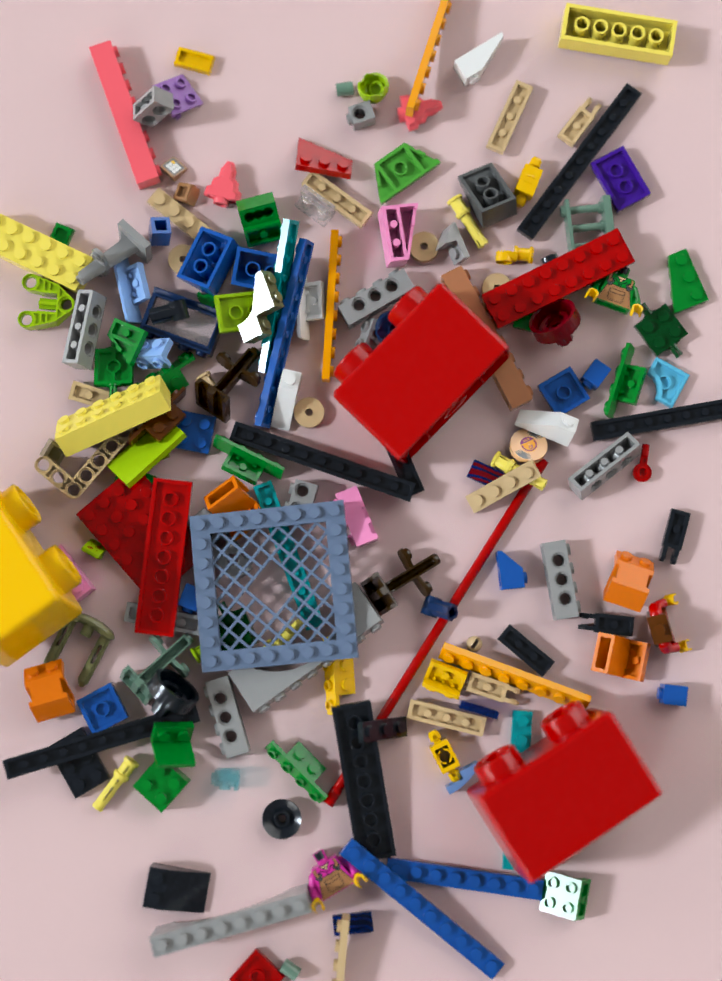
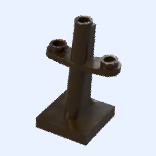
[195,347,261,424]
[360,548,440,616]

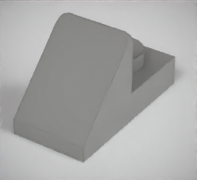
[436,222,470,266]

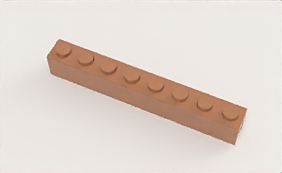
[440,265,533,412]

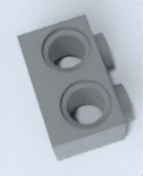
[133,85,174,128]
[284,479,319,506]

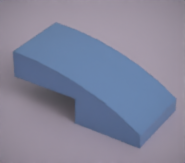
[445,761,477,795]

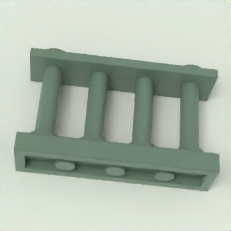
[560,195,616,273]

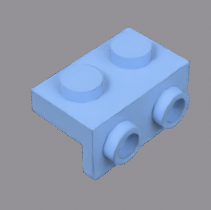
[136,338,173,369]

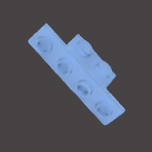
[113,258,151,324]

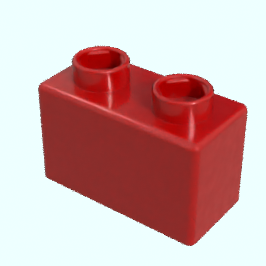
[333,283,510,464]
[467,700,663,883]

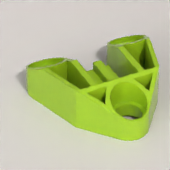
[18,274,75,331]

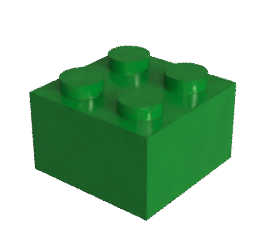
[133,761,191,813]

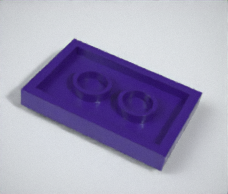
[590,146,651,213]

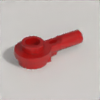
[632,444,652,482]

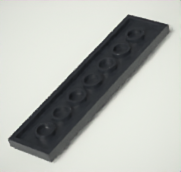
[331,699,396,859]

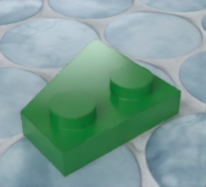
[107,318,149,366]

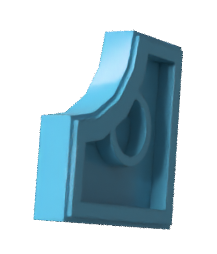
[647,357,690,408]

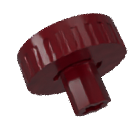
[529,299,581,347]

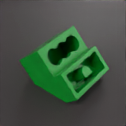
[236,192,281,248]

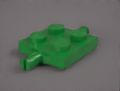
[94,341,134,397]

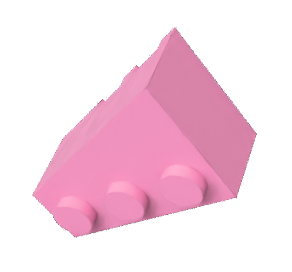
[378,203,418,268]
[333,486,378,549]

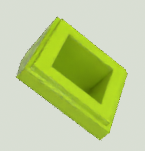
[81,539,107,560]

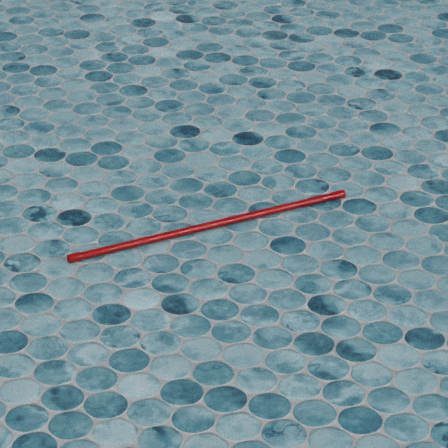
[324,459,549,807]

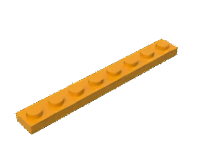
[405,0,452,117]
[322,229,342,382]
[438,642,592,709]

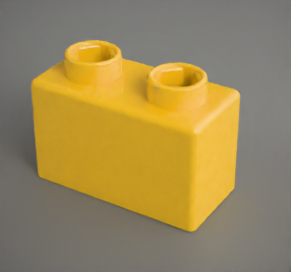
[0,484,82,667]

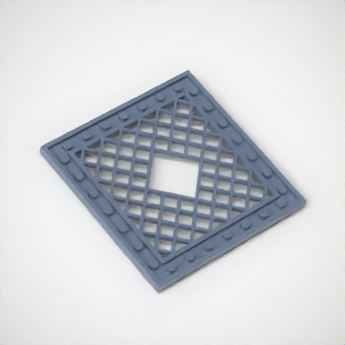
[189,500,359,673]

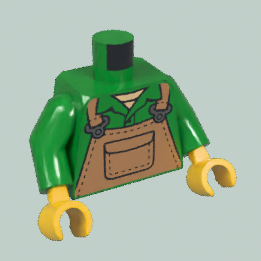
[584,267,643,317]

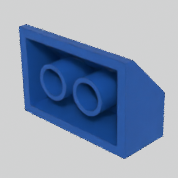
[177,226,240,296]
[231,246,294,289]

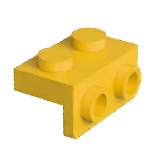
[422,658,468,700]

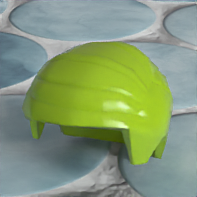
[358,73,389,104]

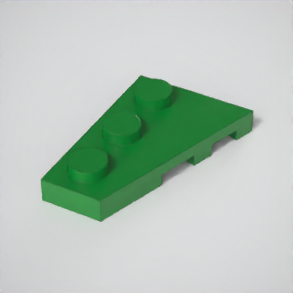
[667,249,709,315]

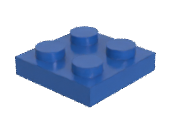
[537,366,590,414]
[175,410,217,455]
[76,682,129,733]

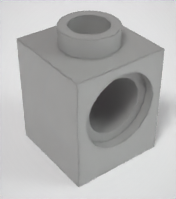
[346,100,375,131]

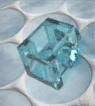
[211,768,240,791]

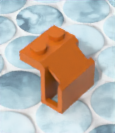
[204,475,261,541]
[603,550,654,612]
[591,632,651,682]
[24,658,76,723]

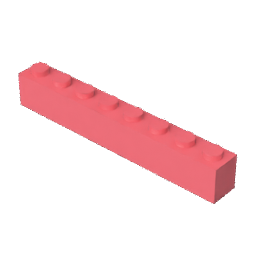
[89,40,162,190]

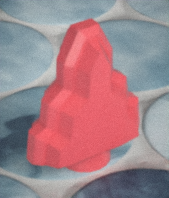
[397,95,443,132]
[204,161,242,208]

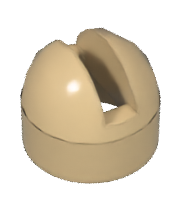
[466,636,482,652]

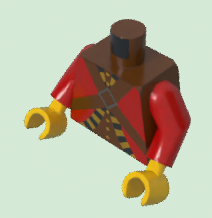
[646,593,692,654]

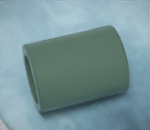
[336,81,354,97]
[279,959,301,981]

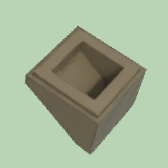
[40,439,65,465]

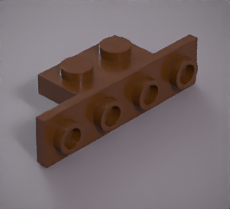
[129,387,186,446]

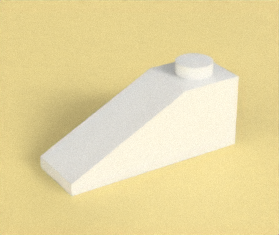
[453,32,504,86]
[271,368,303,431]
[515,409,579,447]

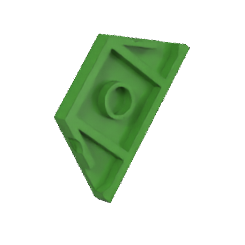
[374,142,440,205]

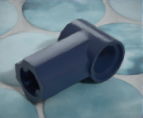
[420,595,459,621]

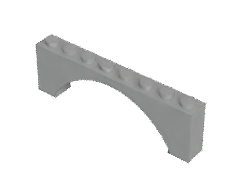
[228,582,384,714]
[149,883,313,958]

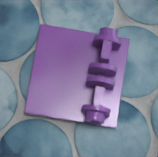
[152,74,203,120]

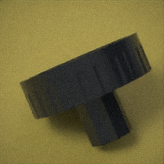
[147,668,199,718]

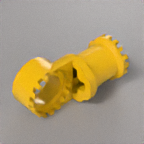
[495,246,534,265]

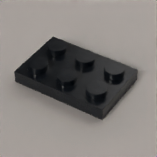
[50,727,111,799]

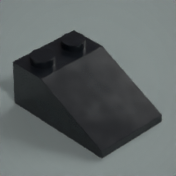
[142,863,211,913]

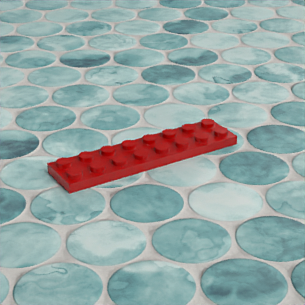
[481,228,635,330]
[134,478,193,637]

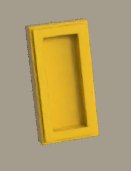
[174,47,215,76]

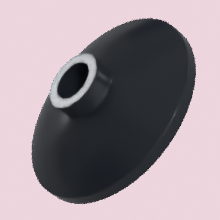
[262,799,302,839]

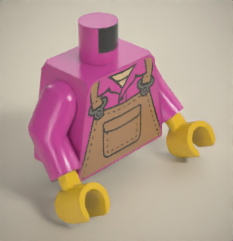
[308,849,368,914]

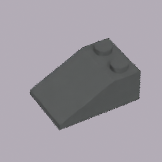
[458,162,517,228]

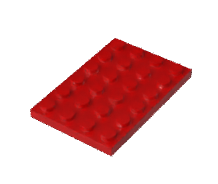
[76,475,193,589]

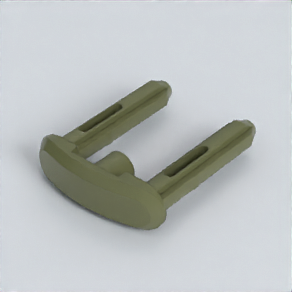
[44,613,115,687]

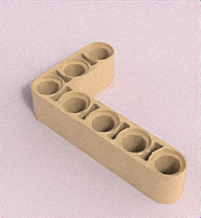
[34,428,133,499]

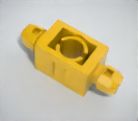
[513,156,543,208]
[428,729,461,782]

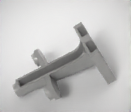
[76,219,152,286]

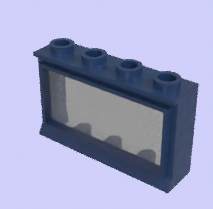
[139,286,221,359]

